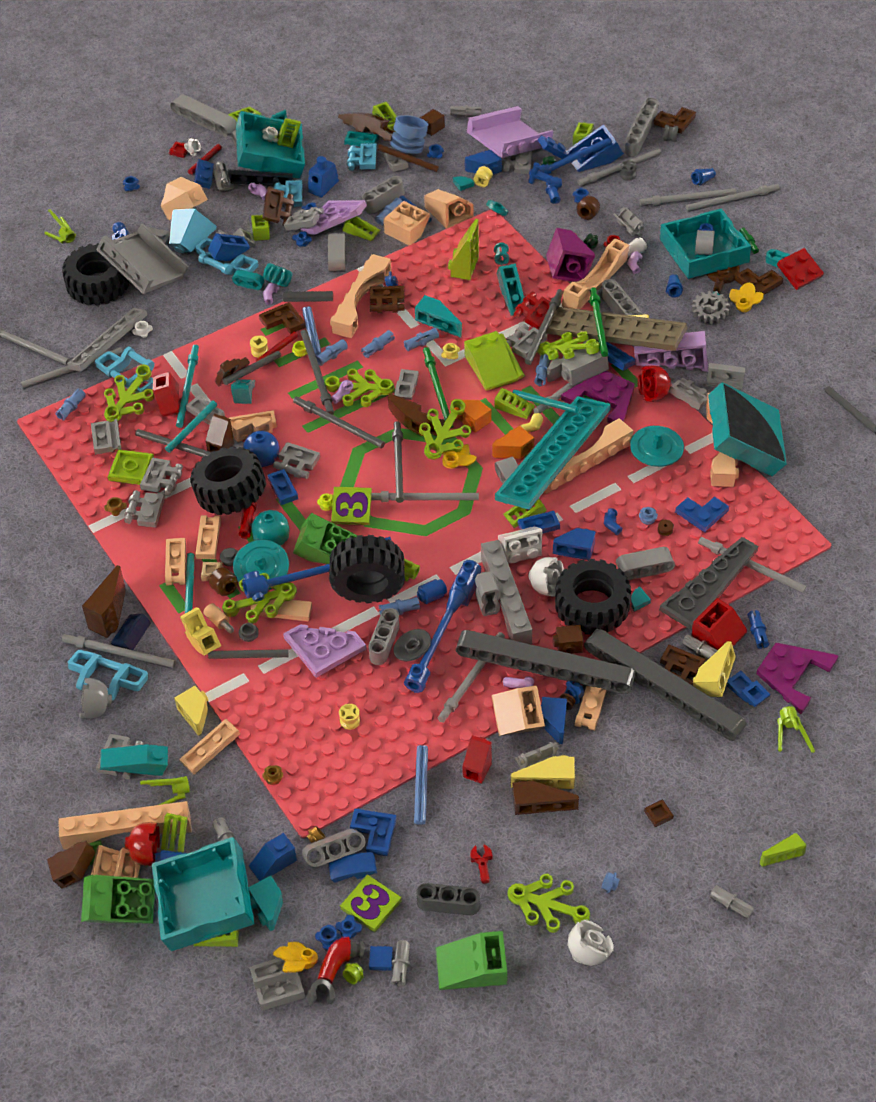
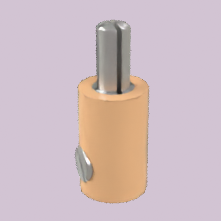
[203,603,234,633]

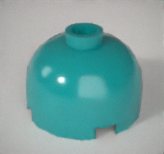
[252,510,290,546]

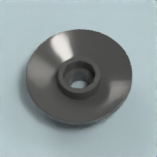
[393,629,431,661]

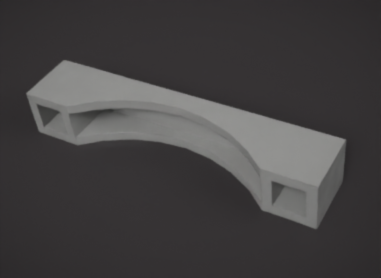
[481,540,533,644]

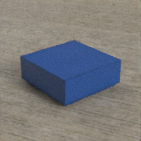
[369,946,393,971]

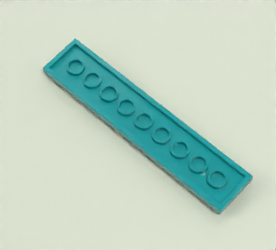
[495,396,611,510]

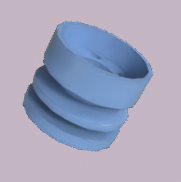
[391,115,428,154]

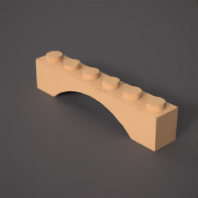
[562,239,630,309]
[330,254,391,338]
[706,393,739,487]
[544,418,633,494]
[59,801,192,850]

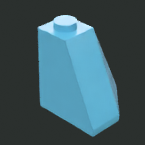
[169,209,217,253]

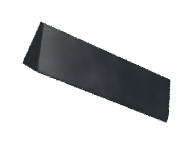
[228,169,293,186]

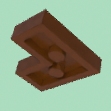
[654,107,696,134]
[735,268,784,295]
[259,302,306,334]
[215,357,250,386]

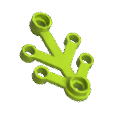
[537,331,600,360]
[104,364,155,422]
[325,368,395,407]
[419,399,471,460]
[222,573,297,623]
[507,874,590,933]

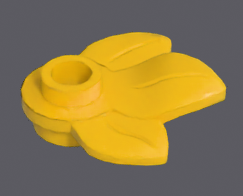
[729,283,764,313]
[442,443,477,469]
[273,942,318,973]

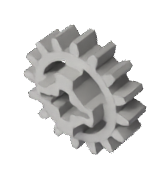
[692,290,730,325]

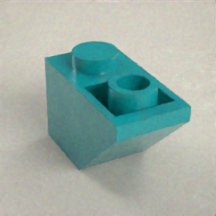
[249,876,283,931]

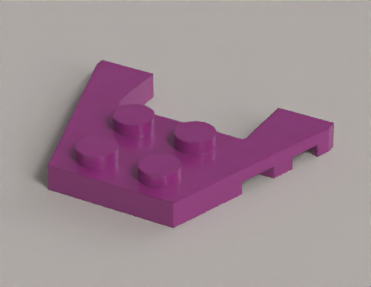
[561,371,635,423]
[756,642,839,715]

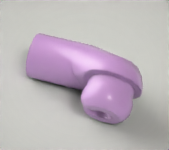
[248,183,267,201]
[627,251,642,274]
[263,282,279,305]
[331,380,353,404]
[503,676,534,689]

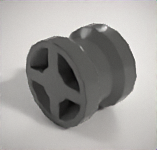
[664,125,678,142]
[620,160,637,180]

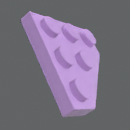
[301,200,367,235]
[283,624,366,678]

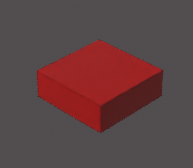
[169,141,188,158]

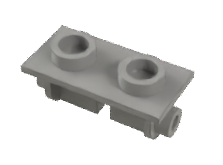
[213,161,235,192]
[613,207,645,237]
[515,742,560,769]

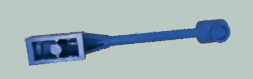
[242,537,392,602]
[404,560,481,693]

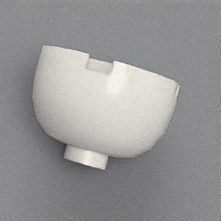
[528,557,564,597]
[568,920,614,966]

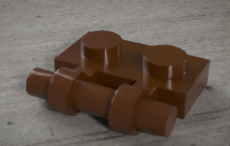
[262,187,294,226]
[370,286,405,313]
[660,644,706,686]

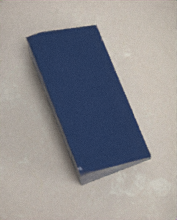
[111,613,151,650]

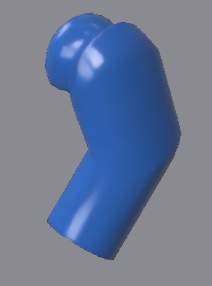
[604,508,622,535]

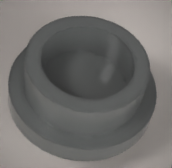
[220,548,238,566]
[239,623,259,642]

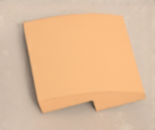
[91,845,140,878]

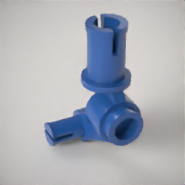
[528,163,562,204]

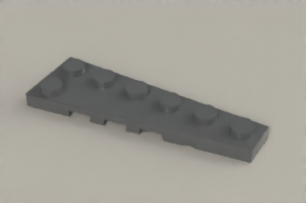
[659,537,759,630]

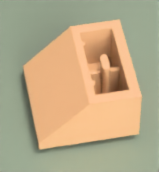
[384,201,430,245]
[491,686,545,736]

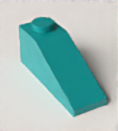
[496,263,524,316]
[415,295,462,337]
[100,744,168,776]

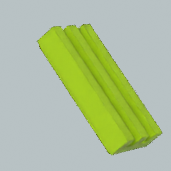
[161,813,188,853]

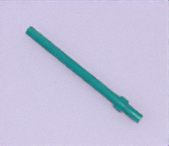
[176,345,199,428]

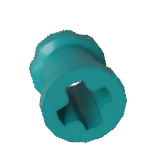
[494,242,509,265]

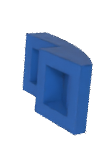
[726,670,770,707]
[328,852,377,883]

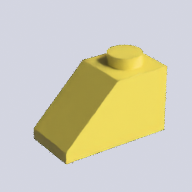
[174,686,208,736]

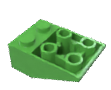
[293,513,358,564]
[81,875,155,924]
[436,931,507,990]

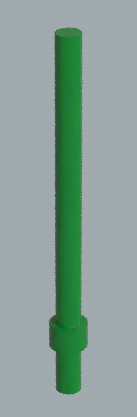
[589,287,608,357]
[423,347,454,429]

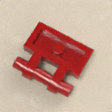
[513,291,550,329]

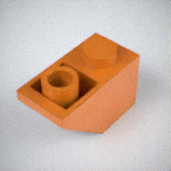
[451,399,491,433]
[492,425,535,459]

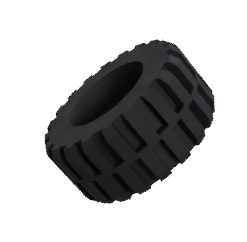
[62,243,130,306]
[190,447,266,515]
[329,535,405,603]
[555,559,631,635]

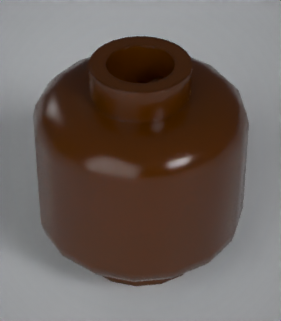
[576,196,600,220]
[209,567,238,596]

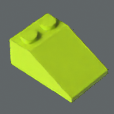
[448,219,479,280]
[464,331,519,391]

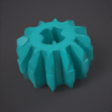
[263,263,292,287]

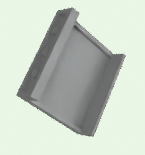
[96,223,189,294]

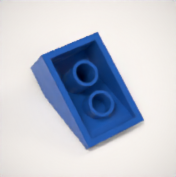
[566,124,624,172]

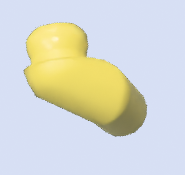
[521,413,543,432]

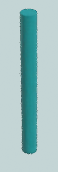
[512,389,579,413]
[165,400,217,453]
[185,553,195,613]

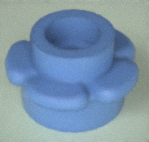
[639,507,658,525]
[601,872,620,893]

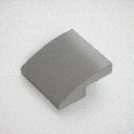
[249,958,306,1011]

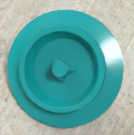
[630,426,684,467]
[233,540,289,590]

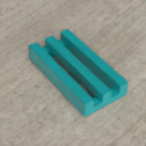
[344,131,379,146]

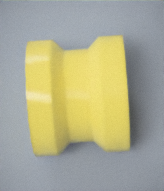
[473,166,493,187]
[250,336,268,358]
[339,704,360,730]

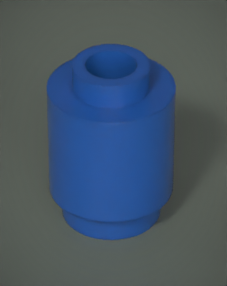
[417,579,447,604]

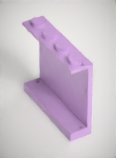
[467,106,553,158]

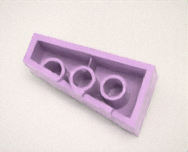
[634,331,708,372]

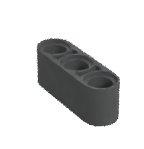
[416,883,480,915]

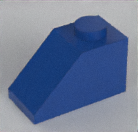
[465,150,502,174]
[208,233,250,261]
[553,528,596,561]
[541,697,567,744]
[249,833,297,881]

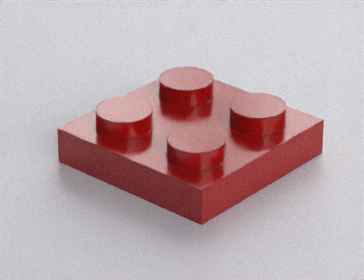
[776,248,824,290]

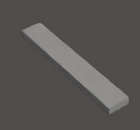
[67,308,148,372]

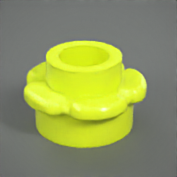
[292,341,307,357]
[317,494,333,511]

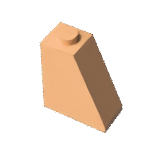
[161,177,208,220]
[424,189,474,229]

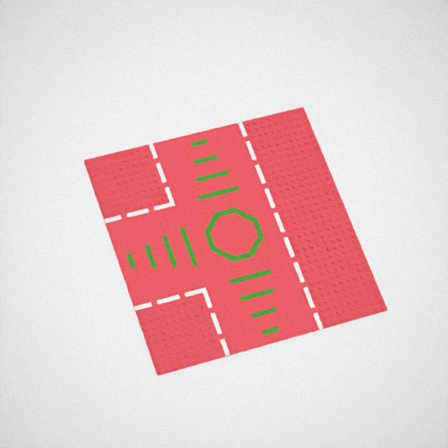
[17,209,831,839]

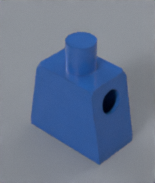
[308,156,339,198]

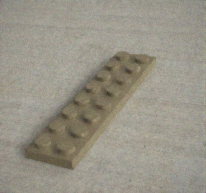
[545,307,687,351]

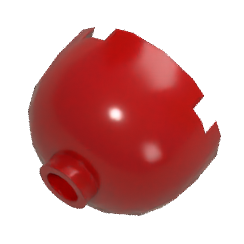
[638,365,671,402]
[125,822,160,866]

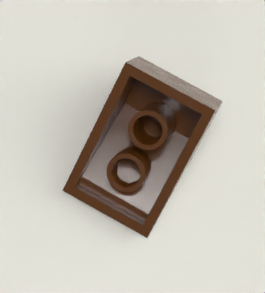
[82,565,126,638]

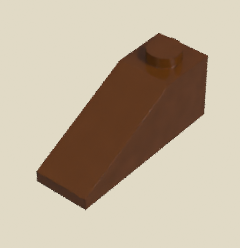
[512,780,579,815]

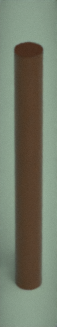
[377,144,439,172]

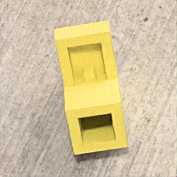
[180,607,221,656]

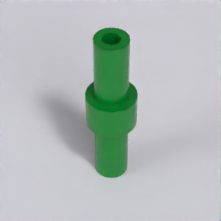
[739,227,759,254]

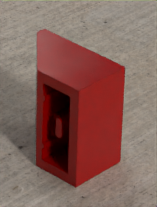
[691,598,748,650]

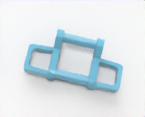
[196,237,258,275]
[95,346,155,393]
[68,650,148,700]

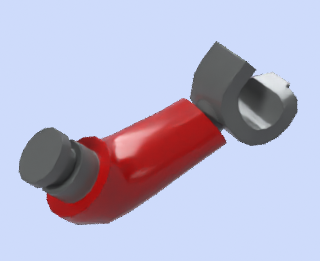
[306,937,364,1006]

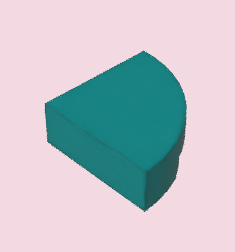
[453,176,474,191]
[486,200,508,216]
[631,586,651,612]

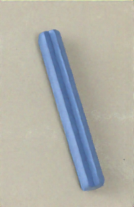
[302,306,321,356]
[414,745,428,825]

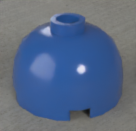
[243,431,280,467]

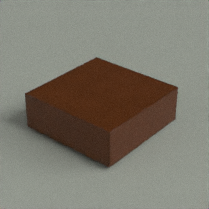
[644,799,674,827]

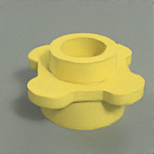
[441,343,460,360]

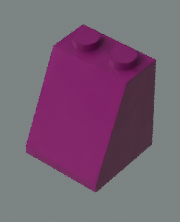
[546,228,595,282]

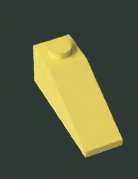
[693,641,736,697]
[511,755,575,789]

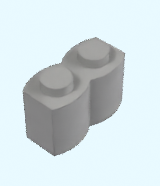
[475,571,500,616]

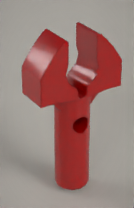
[470,844,493,884]

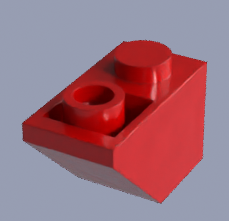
[153,372,179,417]
[462,735,492,784]

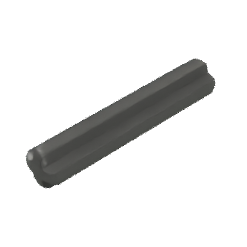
[283,291,333,302]

